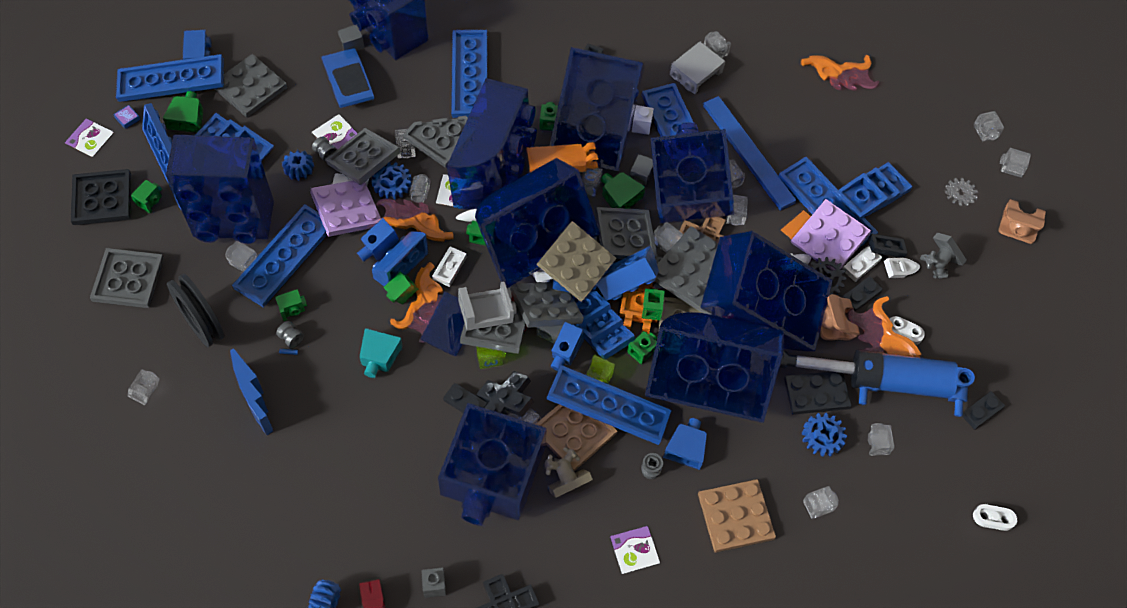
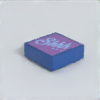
[114,105,140,129]

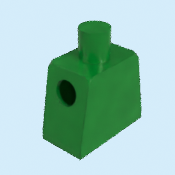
[163,91,203,133]
[601,173,645,209]

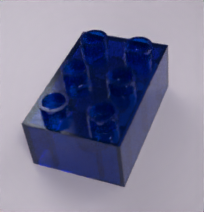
[166,135,274,244]

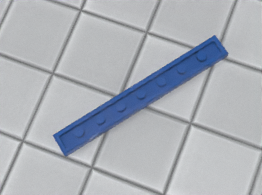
[703,96,796,211]

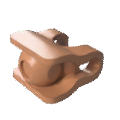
[999,199,1046,244]
[813,294,860,341]

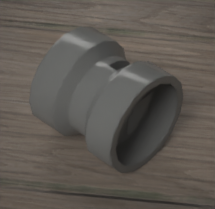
[312,136,337,162]
[276,321,304,348]
[641,453,663,479]

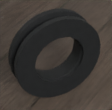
[167,274,225,347]

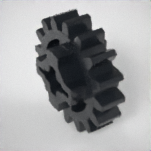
[805,257,847,298]

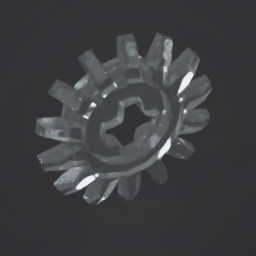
[945,178,978,206]

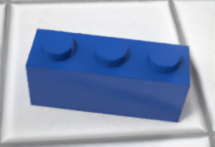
[372,232,428,286]
[596,246,659,301]

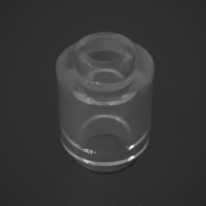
[409,174,431,203]

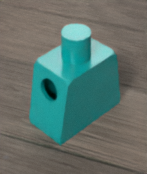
[360,328,402,378]

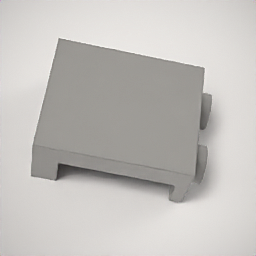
[670,42,725,94]
[458,282,516,331]

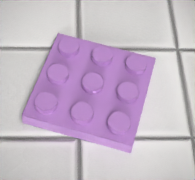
[310,181,381,237]
[791,199,871,271]

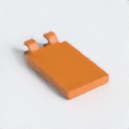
[527,142,598,175]
[619,282,657,334]

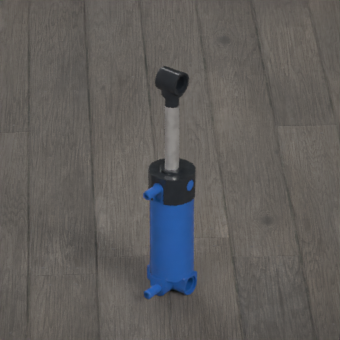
[763,347,975,417]

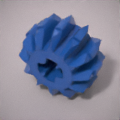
[282,149,314,181]
[308,580,341,608]

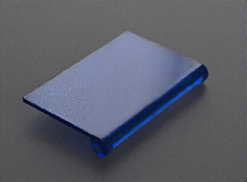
[420,292,465,356]

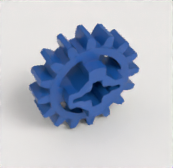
[372,162,412,200]
[802,413,847,457]

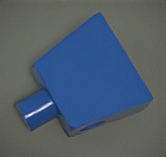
[357,218,399,262]
[551,322,584,371]
[663,418,707,470]

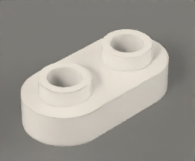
[890,316,925,345]
[973,504,1017,531]

